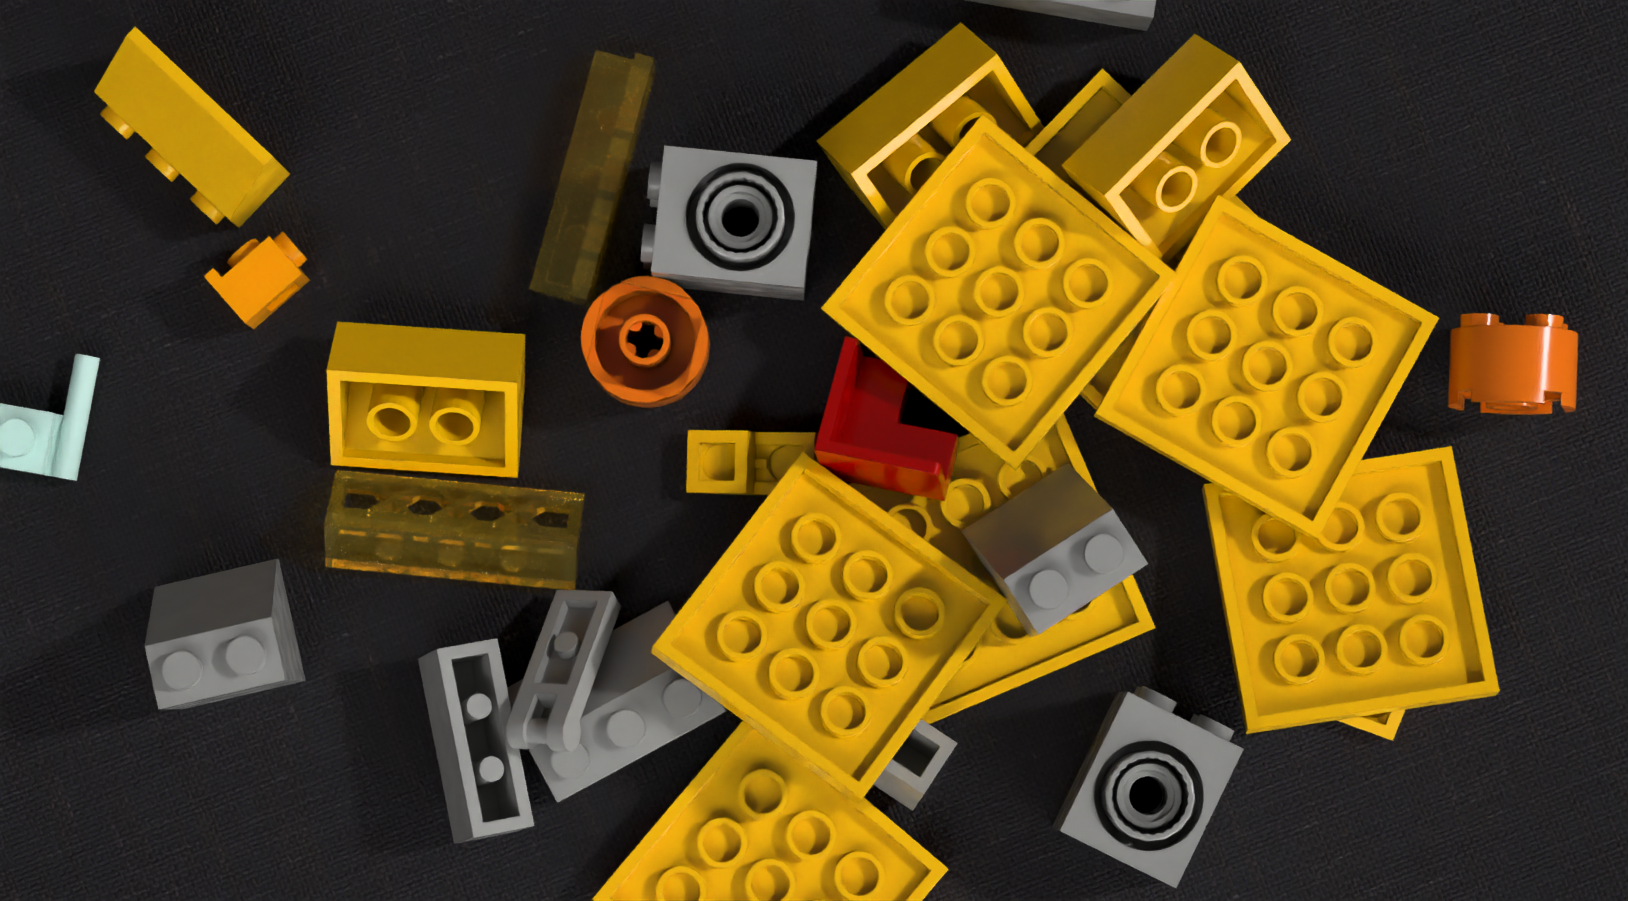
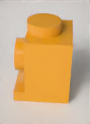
[204,231,310,329]

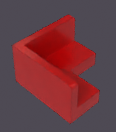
[814,336,960,501]

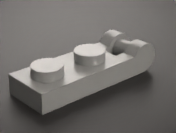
[506,590,621,752]

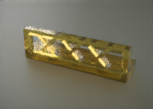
[529,50,657,307]
[324,470,585,590]

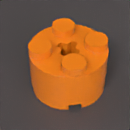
[581,276,710,408]
[1448,313,1578,415]

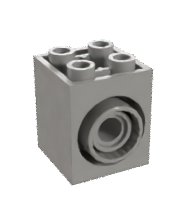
[641,145,817,301]
[1052,686,1244,888]

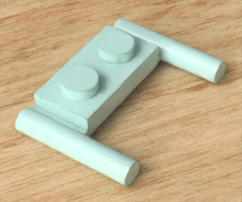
[0,354,100,481]

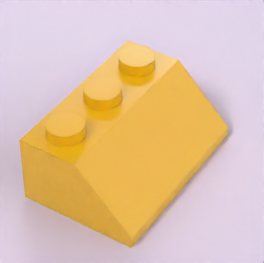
[817,22,1044,230]
[94,27,290,228]
[1061,34,1291,264]
[327,322,525,478]

